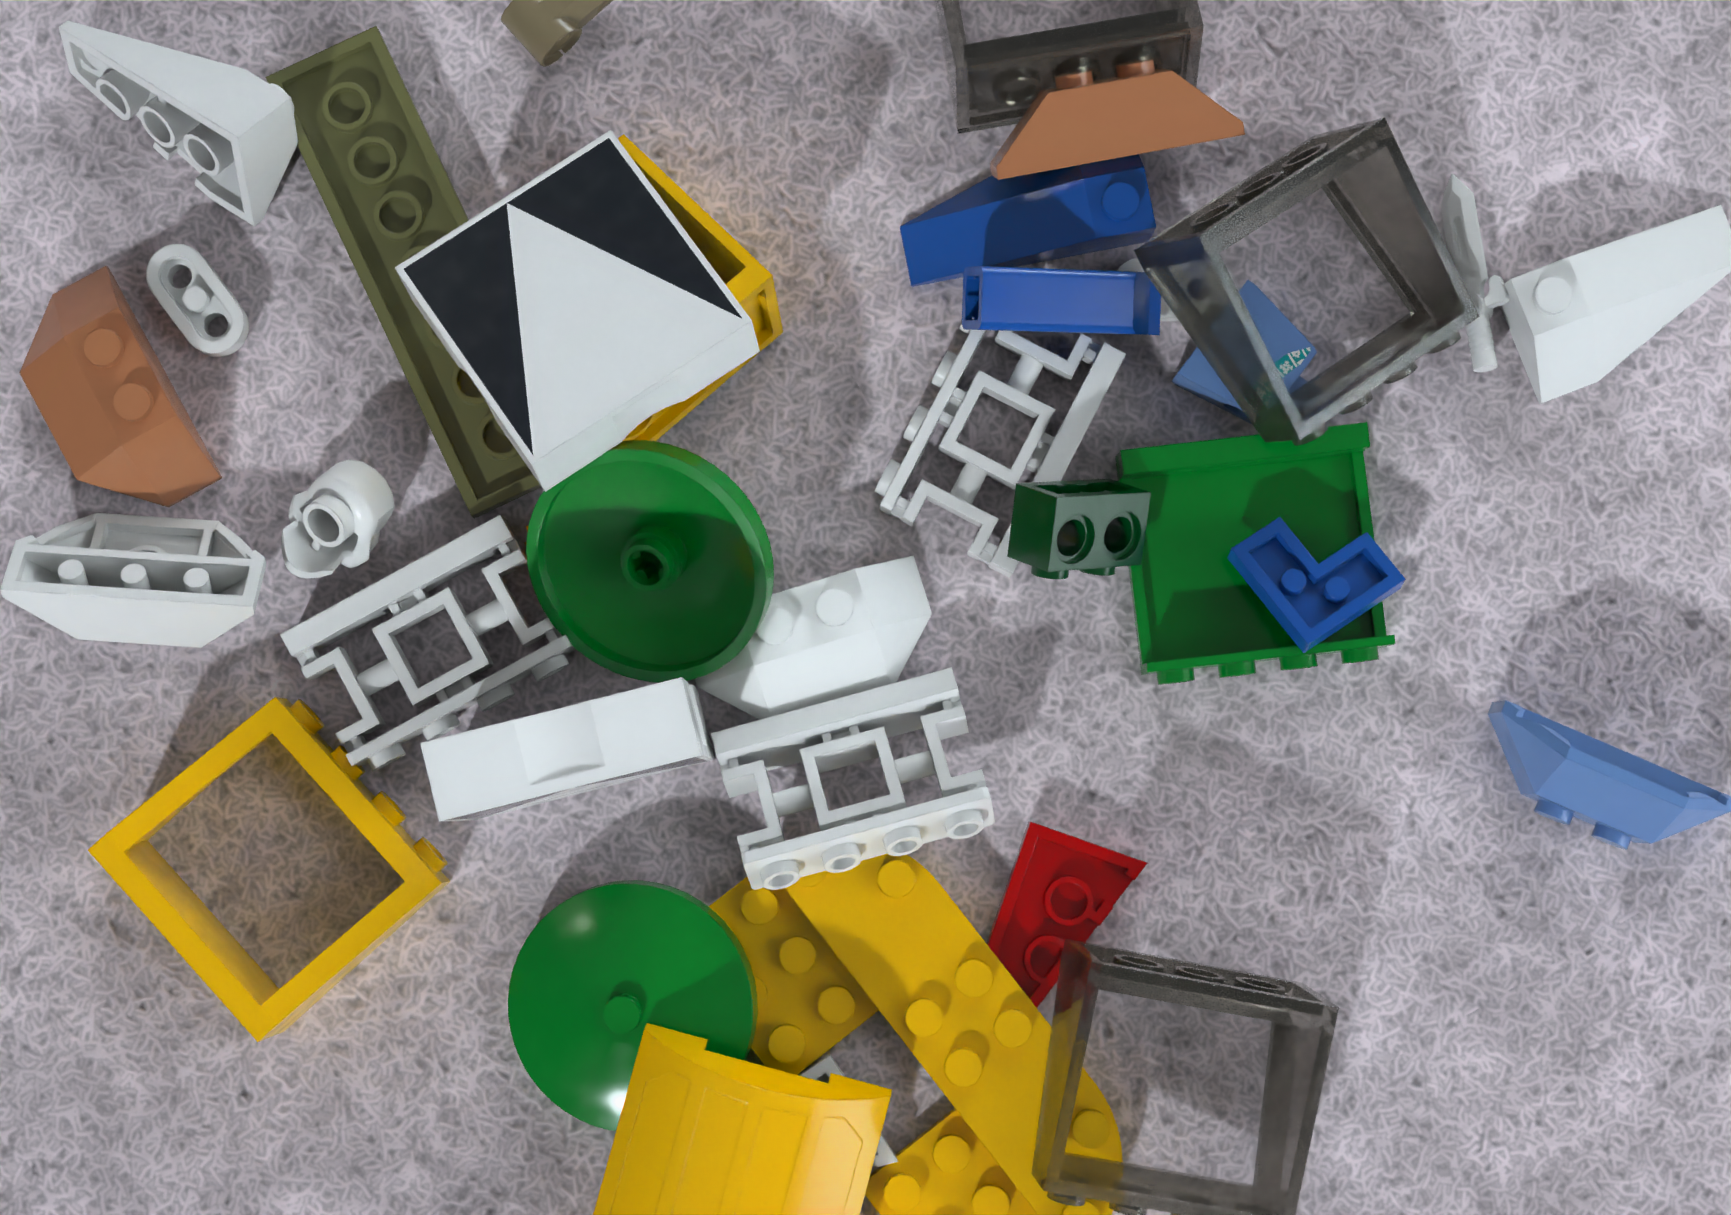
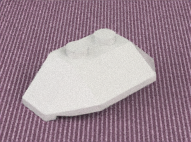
[0,513,266,648]
[695,555,932,720]

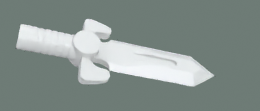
[1440,174,1510,372]

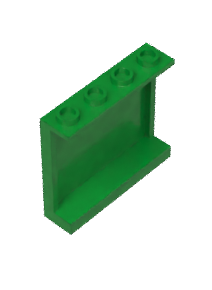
[1115,422,1396,685]

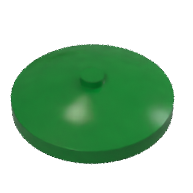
[526,440,774,683]
[508,880,758,1131]

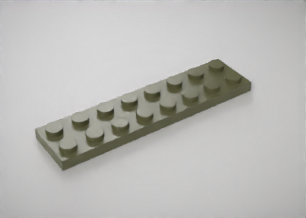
[265,26,541,519]

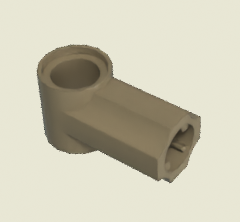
[501,0,613,67]

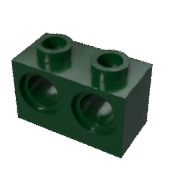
[1007,479,1151,579]

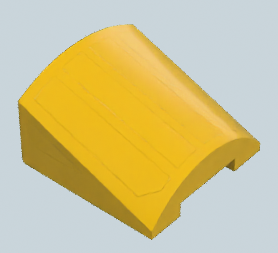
[593,1023,892,1215]

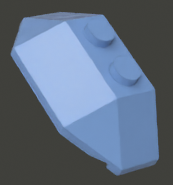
[1488,700,1731,850]

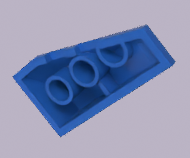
[900,154,1156,287]

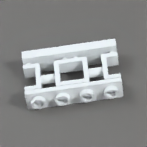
[875,323,1126,578]
[280,515,576,771]
[711,667,995,890]

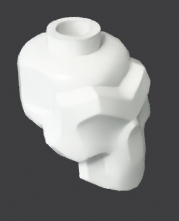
[281,459,395,579]

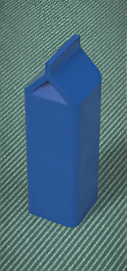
[962,266,1162,335]

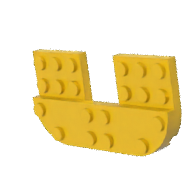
[708,854,1123,1215]

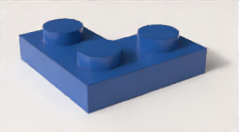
[1227,517,1406,654]

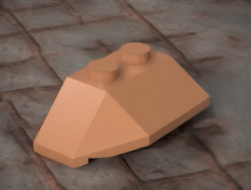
[990,59,1245,180]
[19,266,222,507]

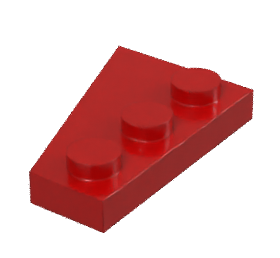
[986,821,1147,1008]

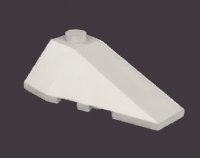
[59,21,298,226]
[1500,205,1731,404]

